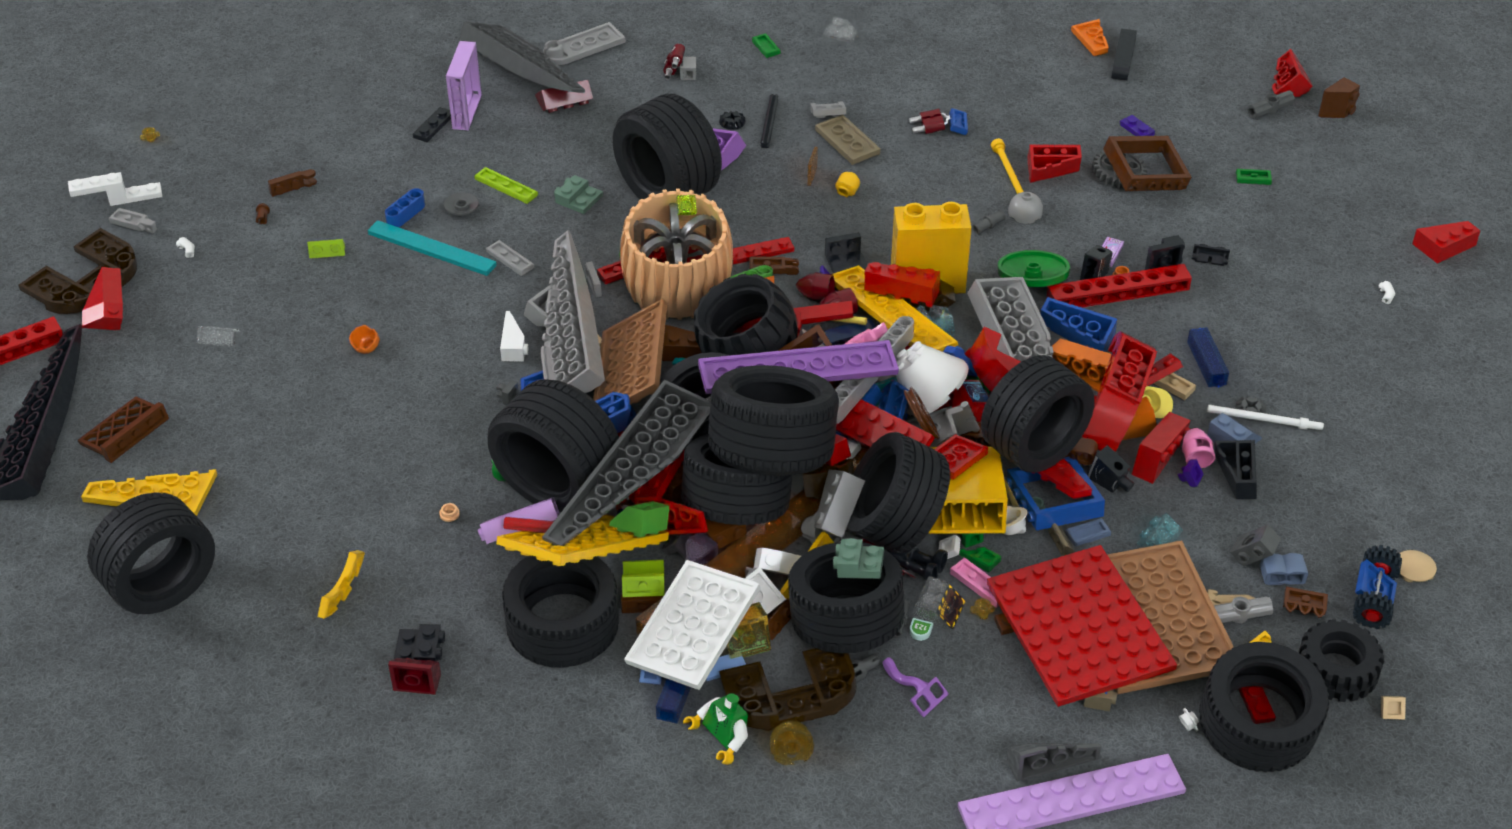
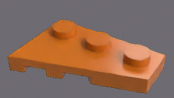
[1071,19,1109,56]

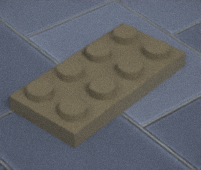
[815,115,880,165]

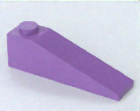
[713,128,746,170]

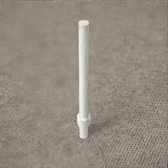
[1207,405,1324,430]

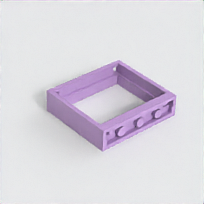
[446,41,482,130]
[478,497,560,544]

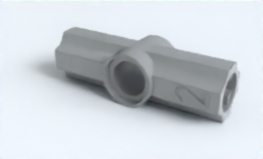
[1214,597,1273,623]

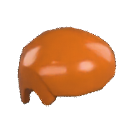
[349,325,380,354]

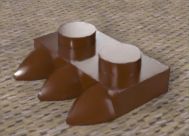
[1283,586,1328,618]

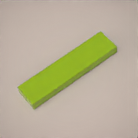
[475,167,538,204]

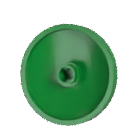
[998,250,1070,287]

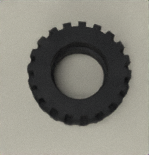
[1298,619,1384,702]

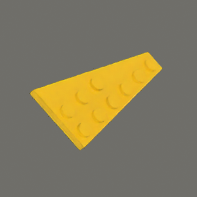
[81,469,218,516]

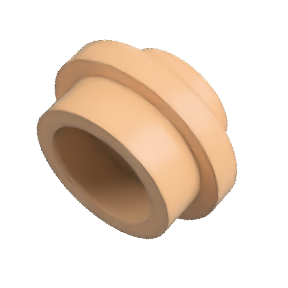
[439,503,460,522]

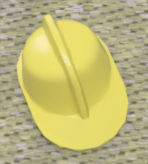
[1142,386,1173,418]

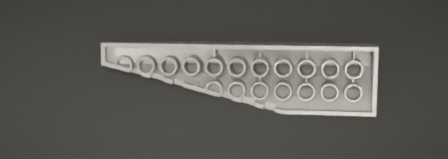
[541,230,605,393]
[967,277,1054,361]

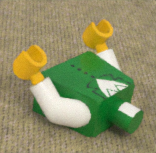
[683,694,748,765]

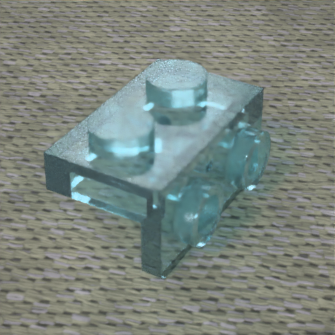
[1137,513,1183,547]

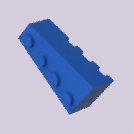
[1041,297,1117,352]

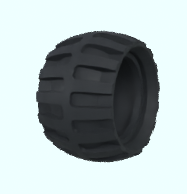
[694,274,798,356]

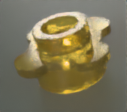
[140,127,160,142]
[970,598,995,620]

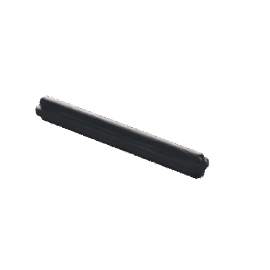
[760,94,779,148]

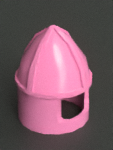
[1182,428,1215,468]

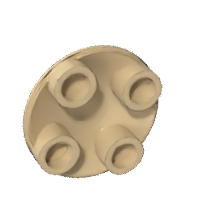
[1400,550,1437,582]

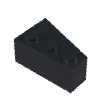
[1215,440,1257,499]

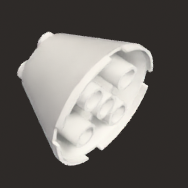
[896,341,969,418]

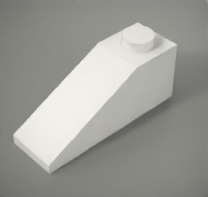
[500,311,529,361]
[753,547,801,575]

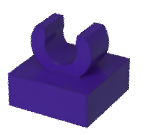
[1178,459,1204,487]

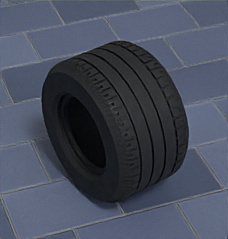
[613,93,722,200]
[708,365,839,476]
[487,379,619,512]

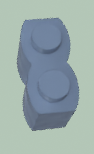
[1259,553,1308,585]

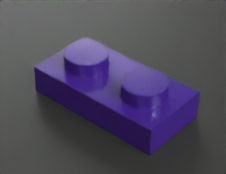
[1120,115,1155,136]

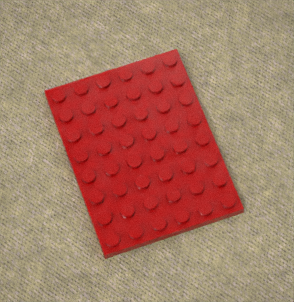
[987,545,1177,707]

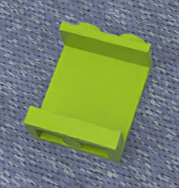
[622,560,665,597]

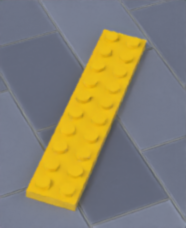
[833,265,958,352]

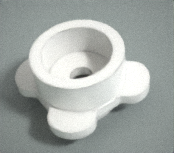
[1179,708,1199,732]

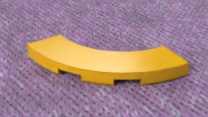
[317,550,365,619]

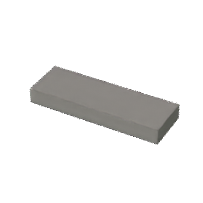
[486,240,535,276]

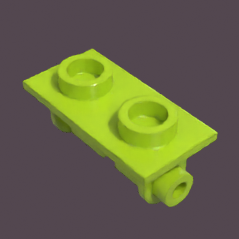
[307,239,345,258]

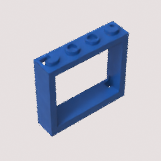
[1005,457,1105,531]

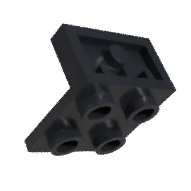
[825,232,867,274]

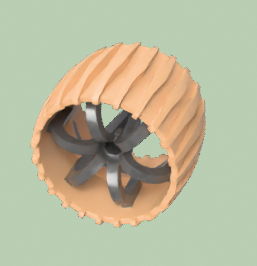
[620,189,733,320]

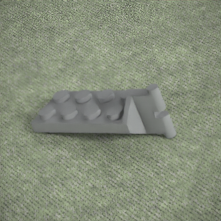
[906,401,980,441]

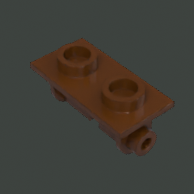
[762,598,791,640]

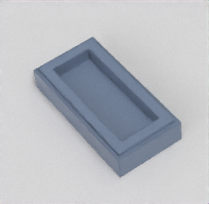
[1065,518,1111,547]

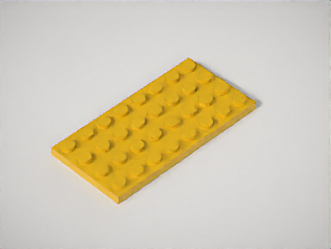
[496,514,669,566]

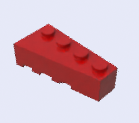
[1131,412,1191,484]

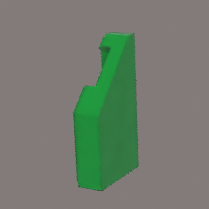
[959,547,1001,572]

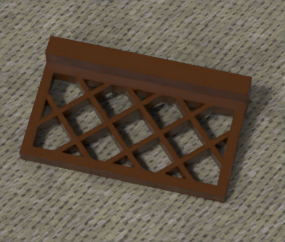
[78,397,169,463]

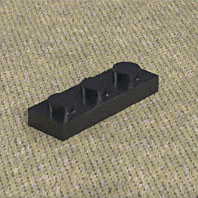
[413,107,451,142]

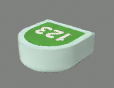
[910,618,933,641]

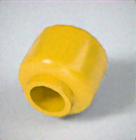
[835,172,860,197]

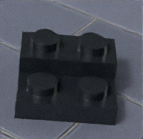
[1145,235,1185,270]
[394,624,445,662]

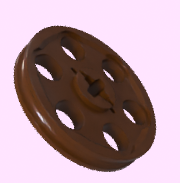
[904,386,940,443]

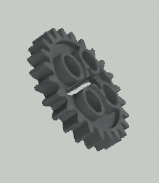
[1092,150,1148,189]

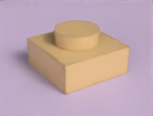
[1381,696,1406,719]

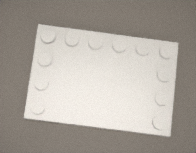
[624,560,761,690]

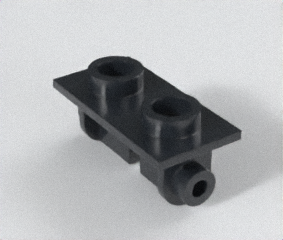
[1192,244,1230,266]

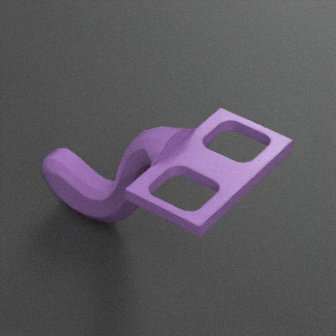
[882,657,949,717]

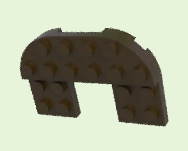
[18,228,137,314]
[719,648,857,731]

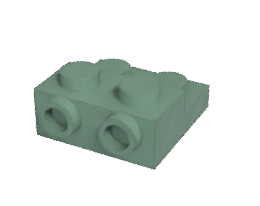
[554,175,603,214]
[833,538,884,579]

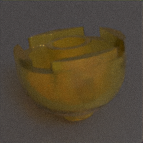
[769,720,814,765]

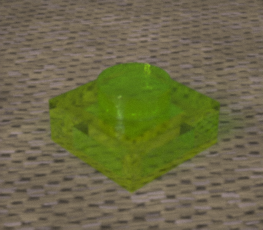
[676,195,697,215]

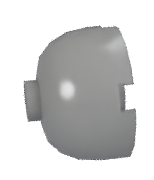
[1008,192,1043,224]

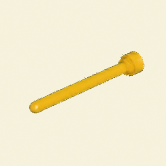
[991,138,1024,194]

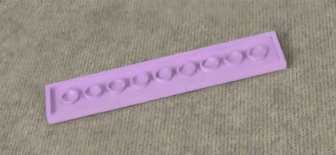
[958,754,1186,829]

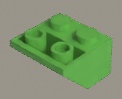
[609,501,669,537]

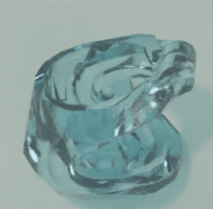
[917,305,955,337]

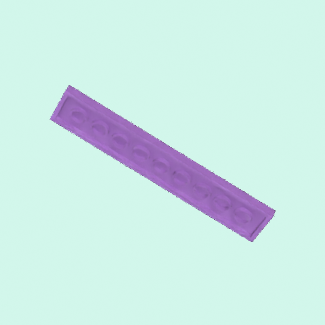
[698,340,899,394]

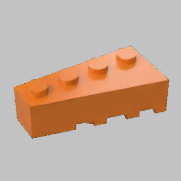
[1052,338,1111,392]

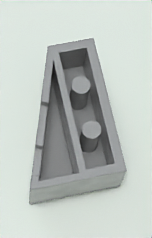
[814,469,865,538]

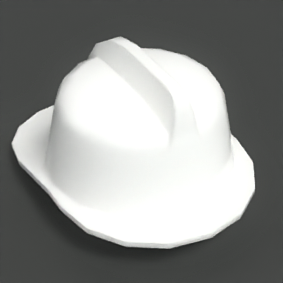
[1003,506,1027,536]

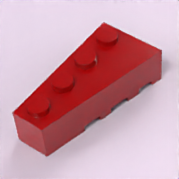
[864,262,940,308]

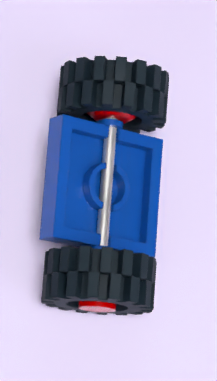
[1353,545,1402,629]

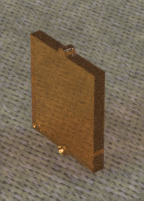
[807,147,818,186]

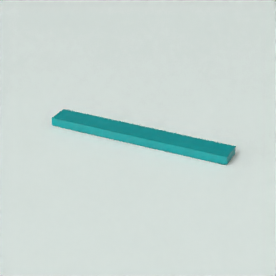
[368,220,497,276]

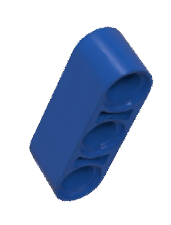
[385,188,425,227]

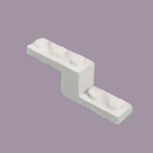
[68,172,163,206]

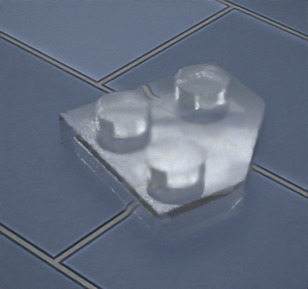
[823,17,858,45]

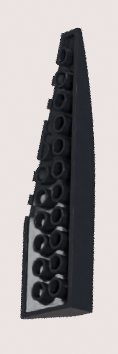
[0,324,82,500]

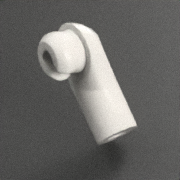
[176,237,195,258]
[1379,281,1395,304]

